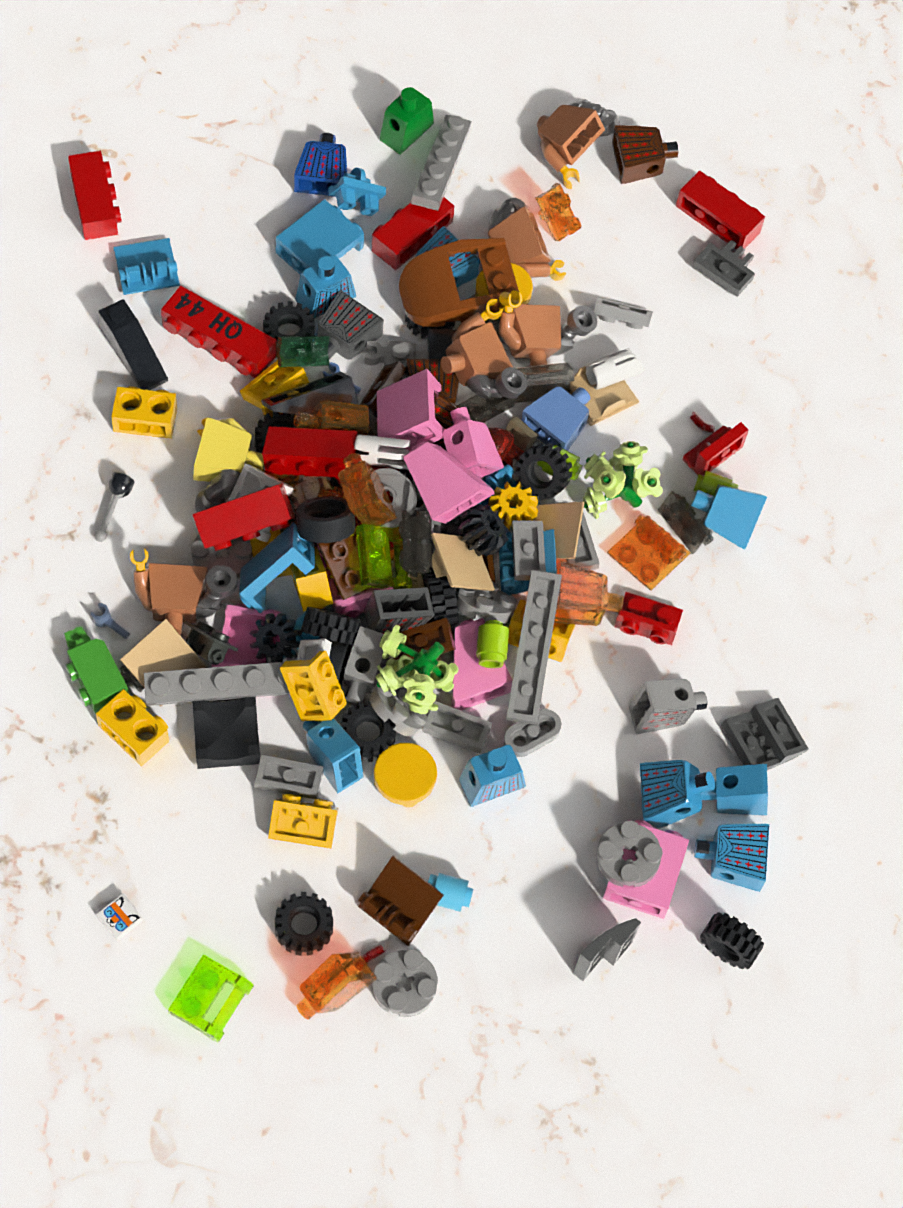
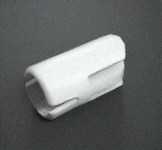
[586,348,644,390]
[354,435,410,470]

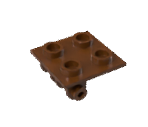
[318,523,391,600]
[358,855,444,946]

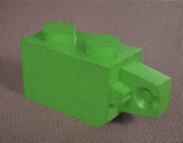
[64,626,129,715]

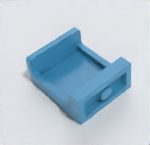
[276,199,364,275]
[239,522,315,613]

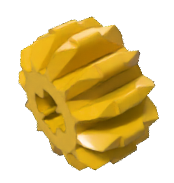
[488,482,538,532]

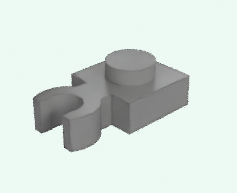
[364,340,416,373]

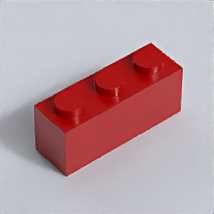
[68,150,122,240]
[676,170,766,250]
[371,197,455,271]
[262,427,358,478]
[192,482,295,551]

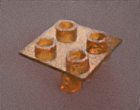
[607,514,691,591]

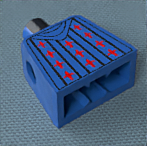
[294,133,347,197]

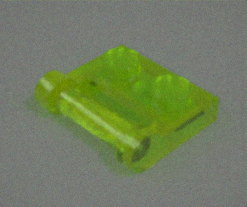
[356,524,412,589]
[168,954,254,1043]

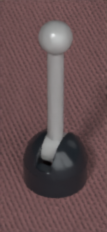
[94,472,135,542]

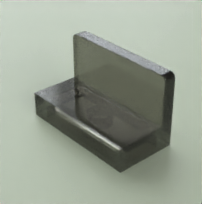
[513,362,574,403]

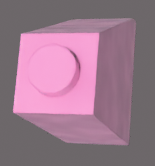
[403,442,495,524]
[451,618,513,711]

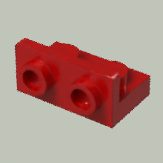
[682,422,749,476]
[614,592,683,646]

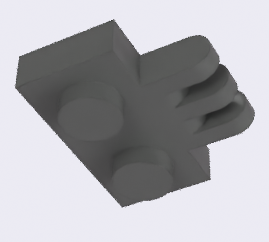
[692,240,755,297]

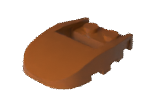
[399,238,520,327]

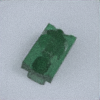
[276,336,329,367]

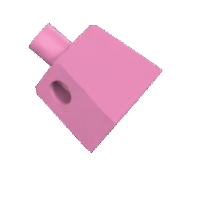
[442,407,504,479]

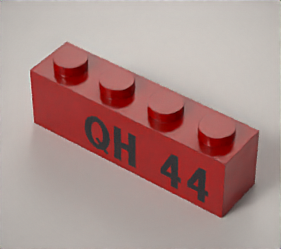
[161,285,277,378]

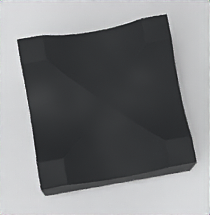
[192,696,260,769]

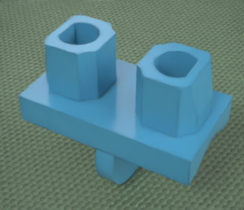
[328,167,386,216]

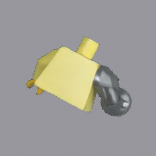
[193,417,265,512]

